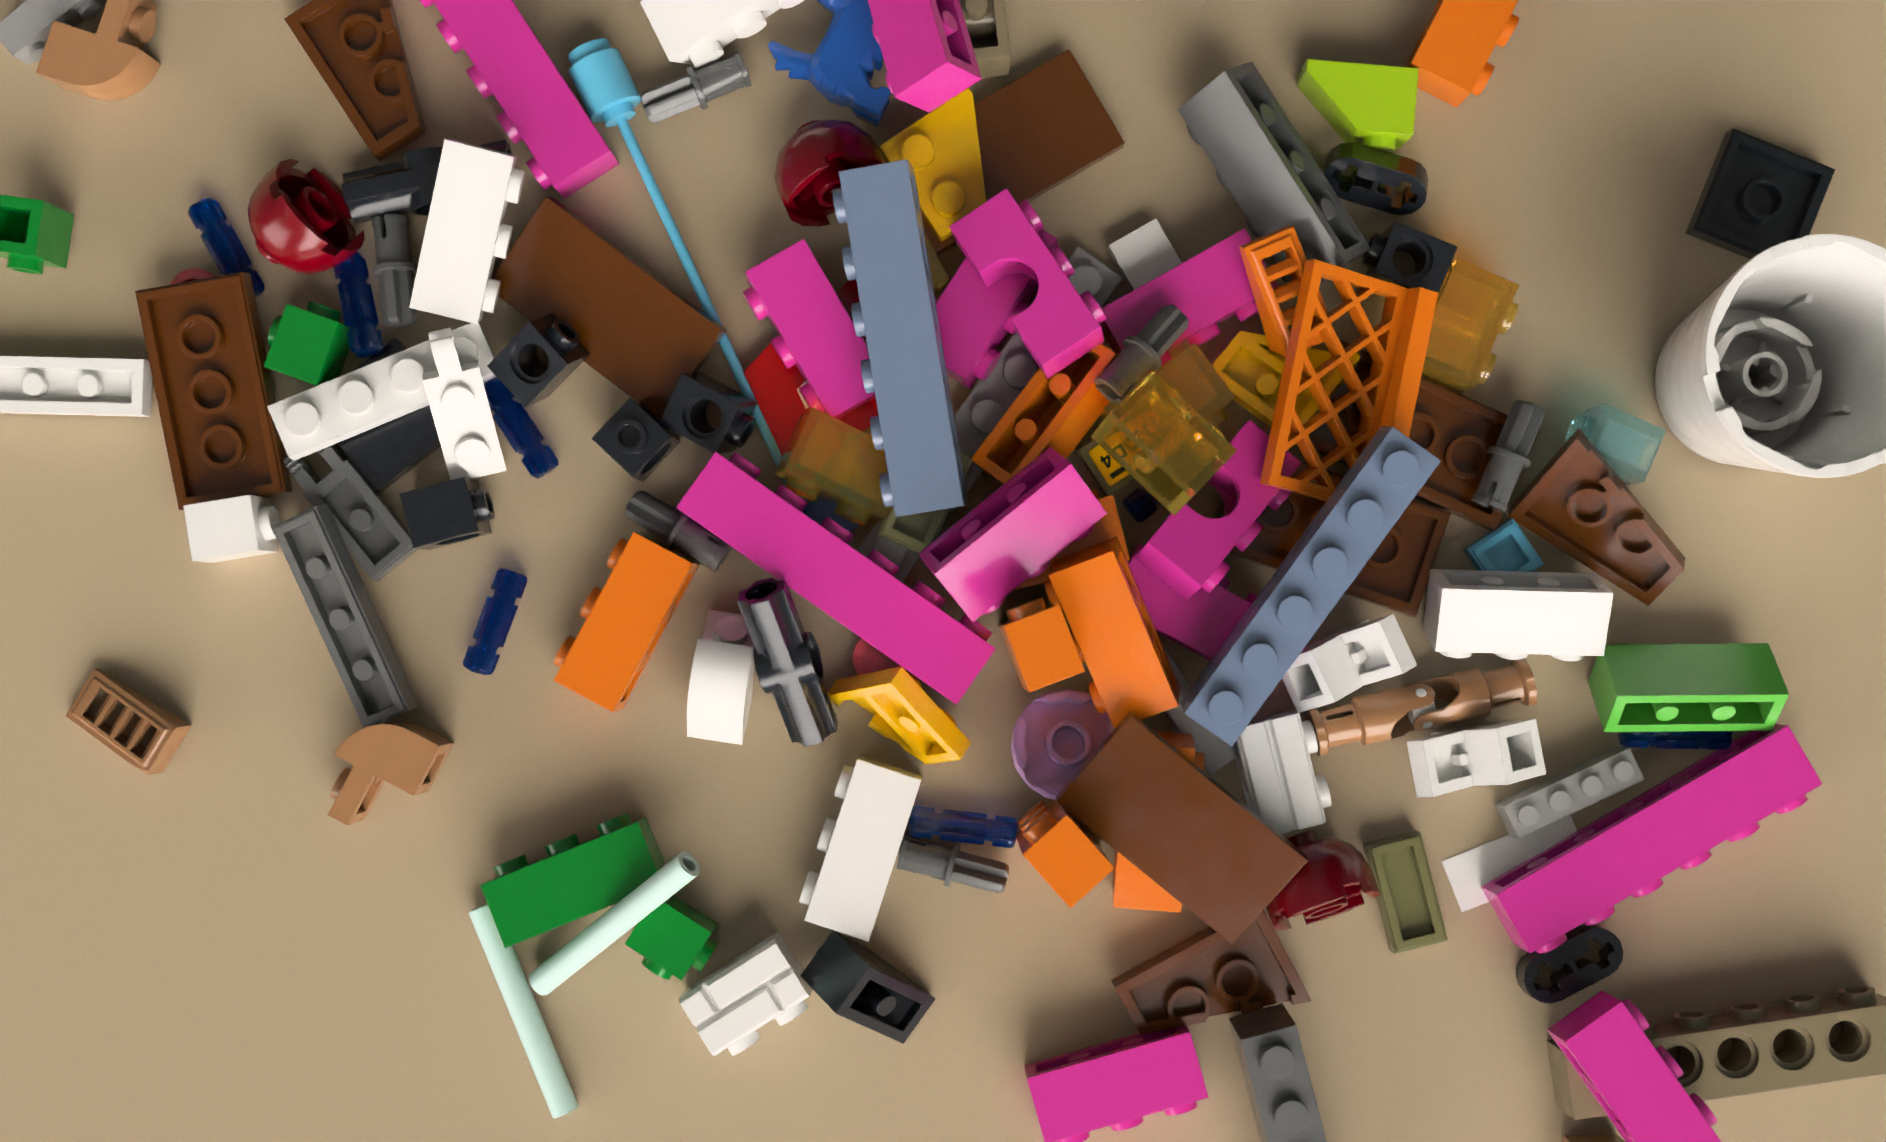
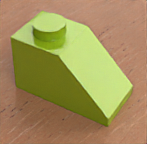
[1296,59,1419,153]

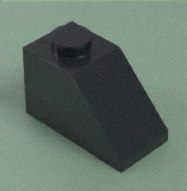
[800,930,935,1044]

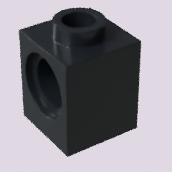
[1361,221,1457,294]
[487,313,590,408]
[659,372,758,454]
[591,398,680,482]
[400,477,495,550]

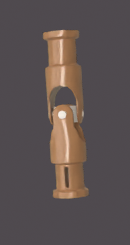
[1305,659,1537,756]

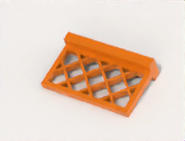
[1260,259,1438,501]

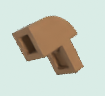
[36,0,161,101]
[328,721,454,825]

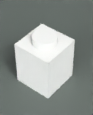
[183,495,281,563]

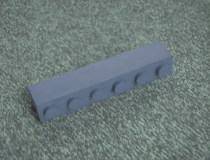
[833,159,969,517]
[1180,426,1441,747]

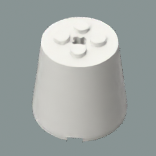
[1655,234,1886,478]

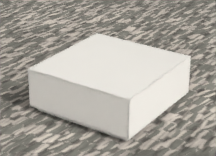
[1107,218,1182,292]

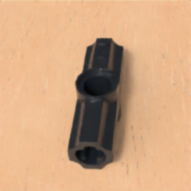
[341,139,517,223]
[737,577,838,747]

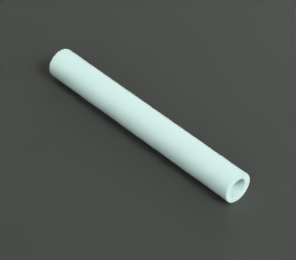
[529,852,700,995]
[468,904,579,1118]

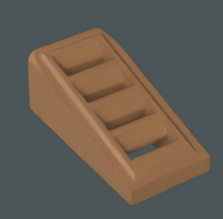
[65,668,192,775]

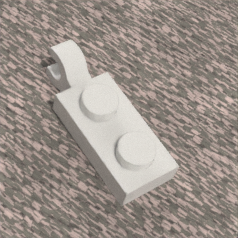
[422,328,506,480]

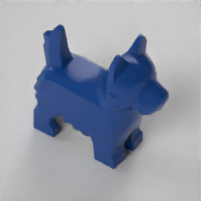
[768,0,891,127]

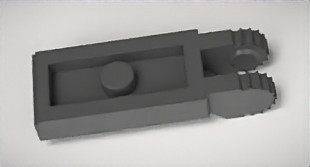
[283,444,418,581]

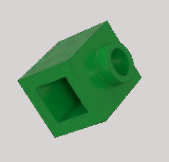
[0,195,74,275]
[263,301,356,386]
[625,895,719,981]

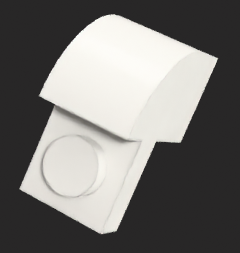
[687,609,755,745]
[1282,614,1417,713]
[1407,718,1546,797]

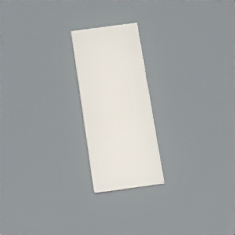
[1441,815,1577,912]

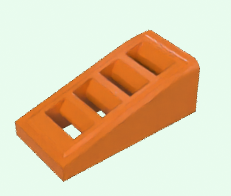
[1239,225,1333,357]

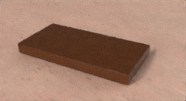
[883,49,1125,257]
[491,196,727,419]
[135,272,293,510]
[1308,339,1540,531]
[1214,460,1451,617]
[1056,711,1308,944]

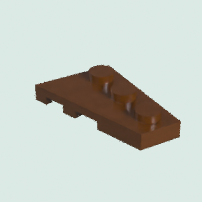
[284,0,426,161]
[1508,428,1685,606]
[1111,910,1312,1034]

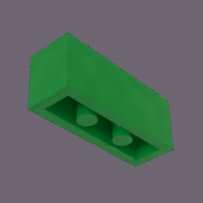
[480,813,665,948]

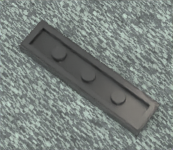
[272,504,419,728]

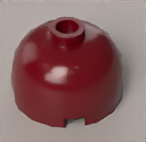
[775,120,885,227]
[247,159,365,274]
[1266,831,1380,930]

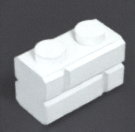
[1233,711,1332,834]
[679,932,812,1056]

